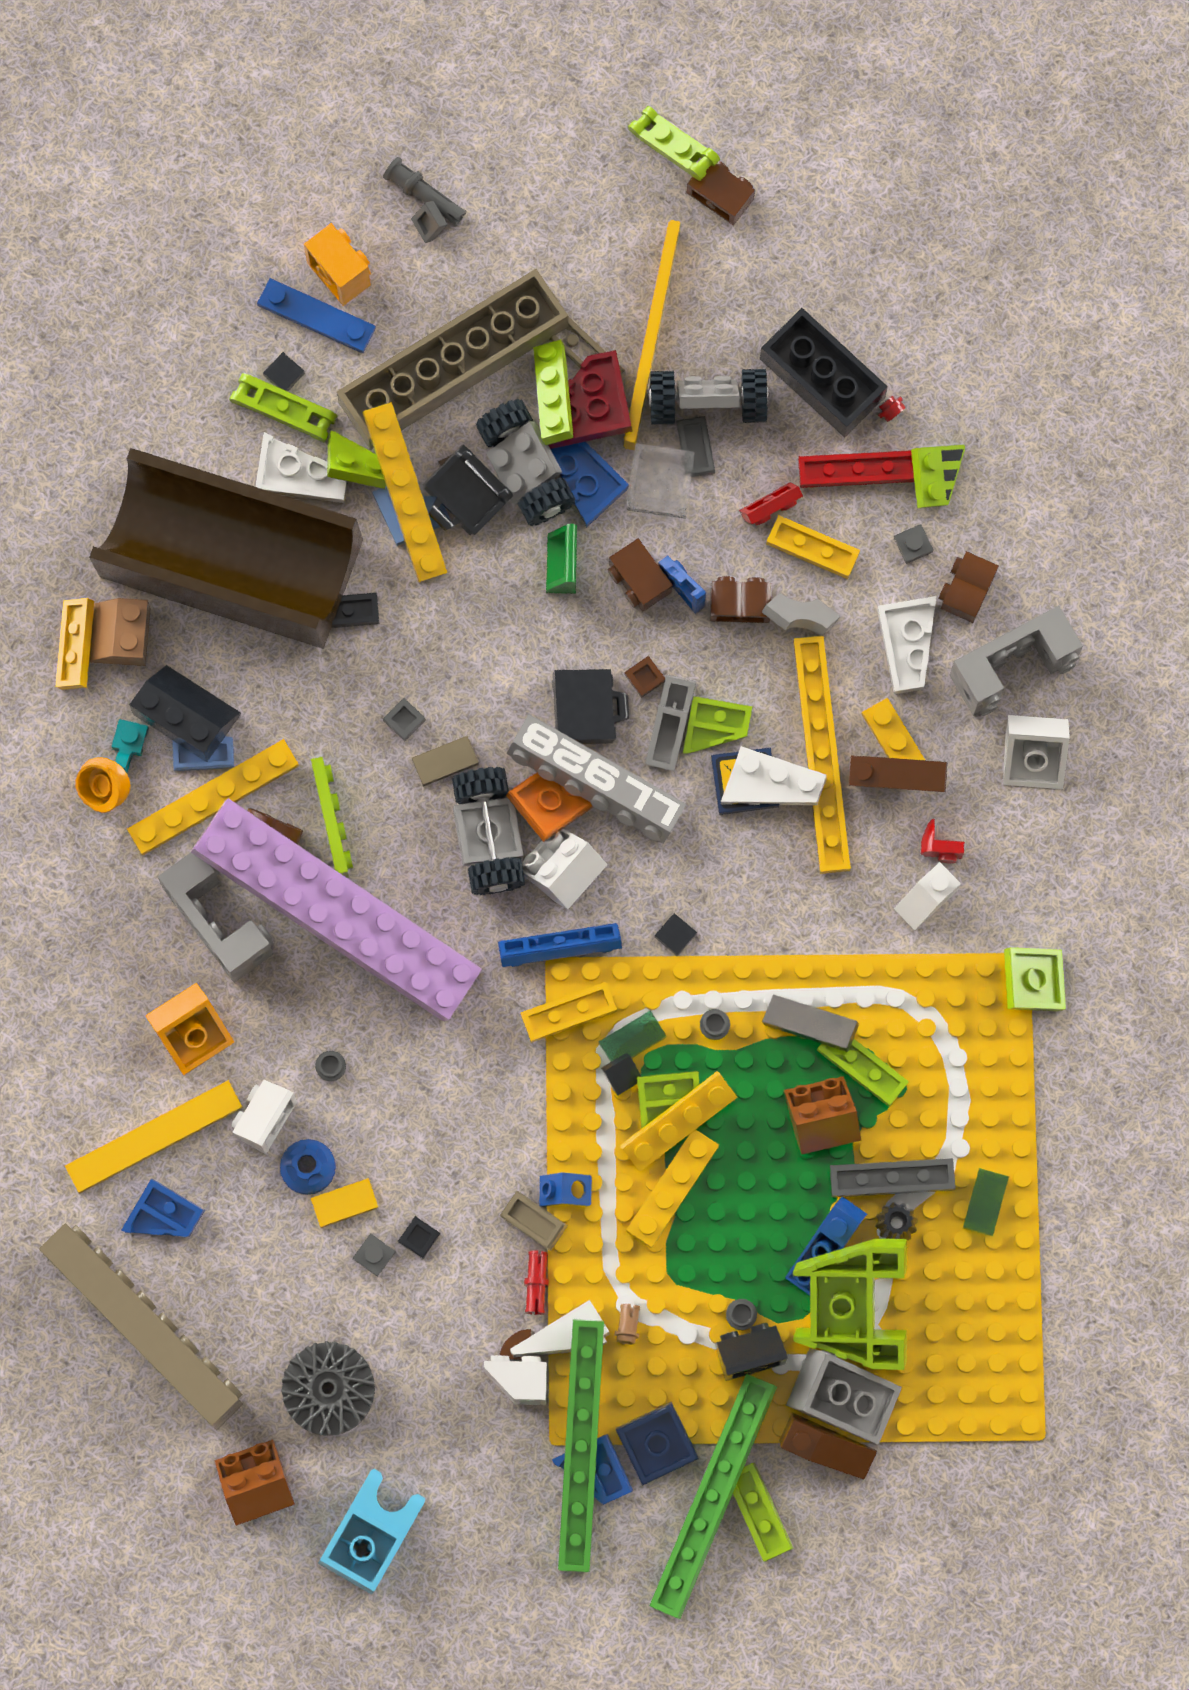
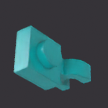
[111,719,149,774]

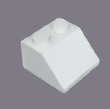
[1003,715,1070,789]
[231,1080,297,1154]

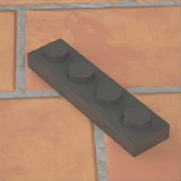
[830,1158,956,1198]

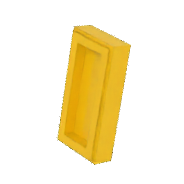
[311,1178,379,1228]

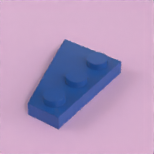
[550,442,629,528]

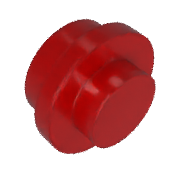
[878,396,906,422]

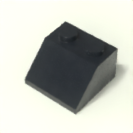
[715,1323,788,1381]

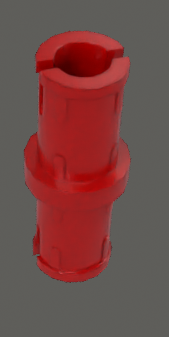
[524,1250,549,1315]

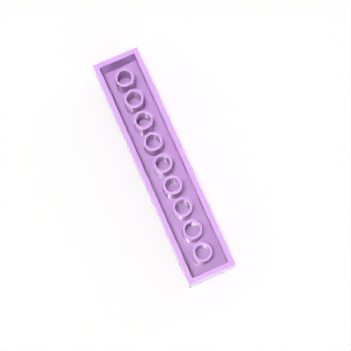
[191,798,482,1021]

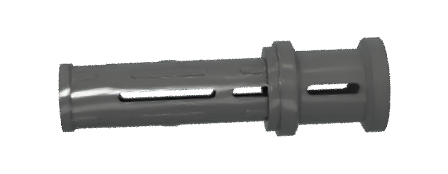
[383,157,467,226]

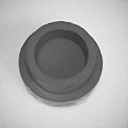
[700,1009,730,1040]
[315,1051,346,1081]
[726,1299,757,1330]

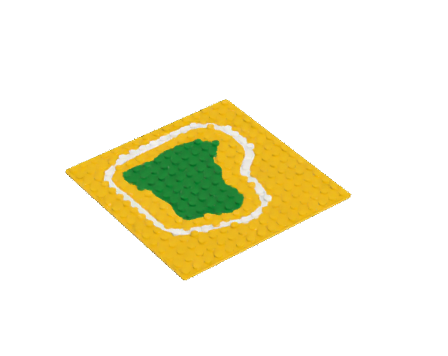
[545,953,1046,1446]

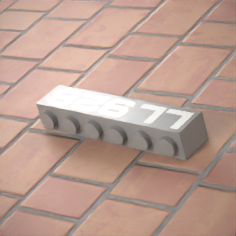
[506,714,686,844]

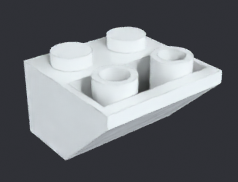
[522,829,608,909]
[484,1355,547,1405]

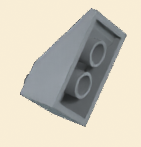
[786,1348,902,1445]

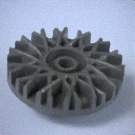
[281,1341,375,1436]

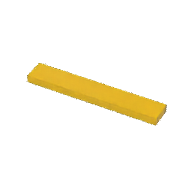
[65,1080,243,1194]

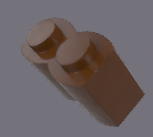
[938,551,999,623]
[710,576,772,623]

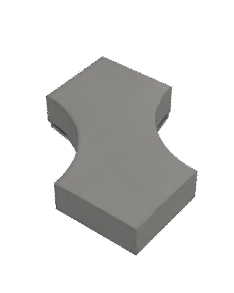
[762,593,840,636]

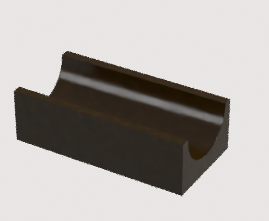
[89,448,363,649]

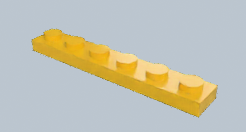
[362,402,448,582]
[127,739,299,856]

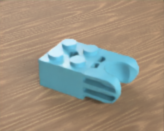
[318,1469,425,1595]

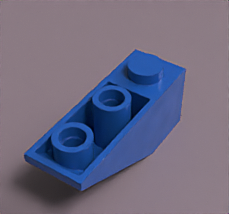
[785,1196,867,1295]

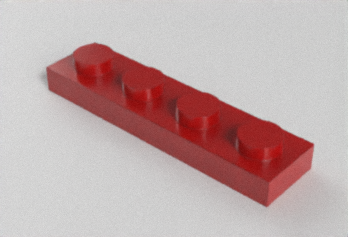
[798,450,914,488]

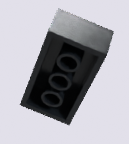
[760,308,888,438]

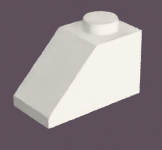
[894,862,961,931]

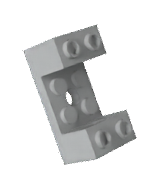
[949,605,1083,716]
[158,853,274,983]

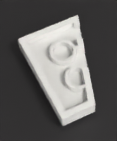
[256,432,347,503]
[877,596,937,694]
[721,746,827,805]

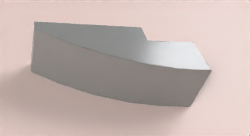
[645,674,697,771]

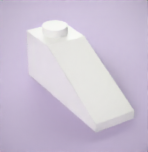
[510,1300,609,1357]

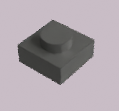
[411,201,448,243]
[894,524,934,564]
[383,698,426,741]
[353,1233,396,1277]

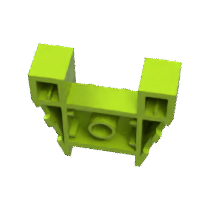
[793,1238,907,1370]

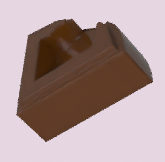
[500,1329,531,1361]

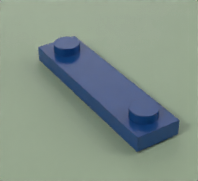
[257,278,376,353]
[498,923,622,967]

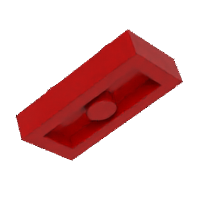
[739,482,803,525]

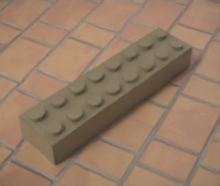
[337,269,568,450]
[39,1223,243,1431]

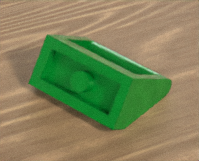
[546,524,577,594]

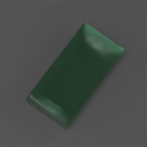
[599,1010,667,1062]
[962,1168,1009,1237]

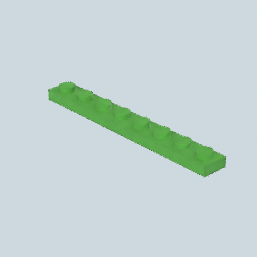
[558,1319,604,1572]
[649,1374,777,1619]

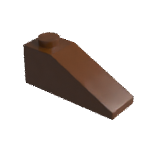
[849,755,948,792]
[779,1412,877,1480]

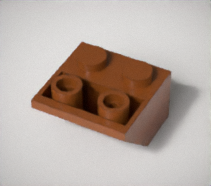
[784,1077,861,1154]
[214,1439,295,1526]

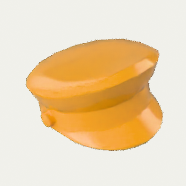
[75,757,131,813]

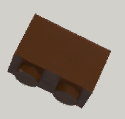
[686,161,755,226]
[607,538,673,612]

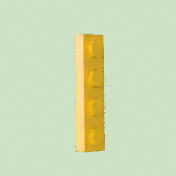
[620,1071,737,1171]
[626,1129,719,1248]

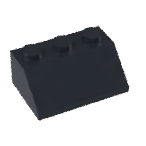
[129,665,241,762]

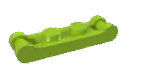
[628,106,720,181]
[229,373,338,443]

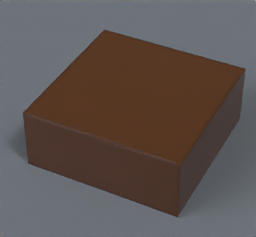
[624,656,665,698]

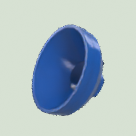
[280,1139,336,1195]

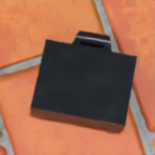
[422,444,514,535]
[552,669,629,744]

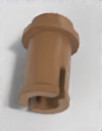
[615,1304,640,1345]

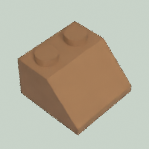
[89,598,151,666]

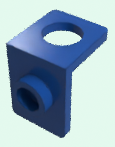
[539,1172,592,1206]

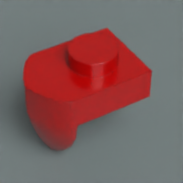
[920,819,965,864]

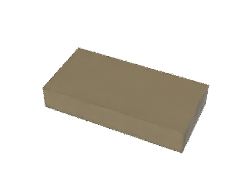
[412,736,479,787]
[500,1191,568,1251]

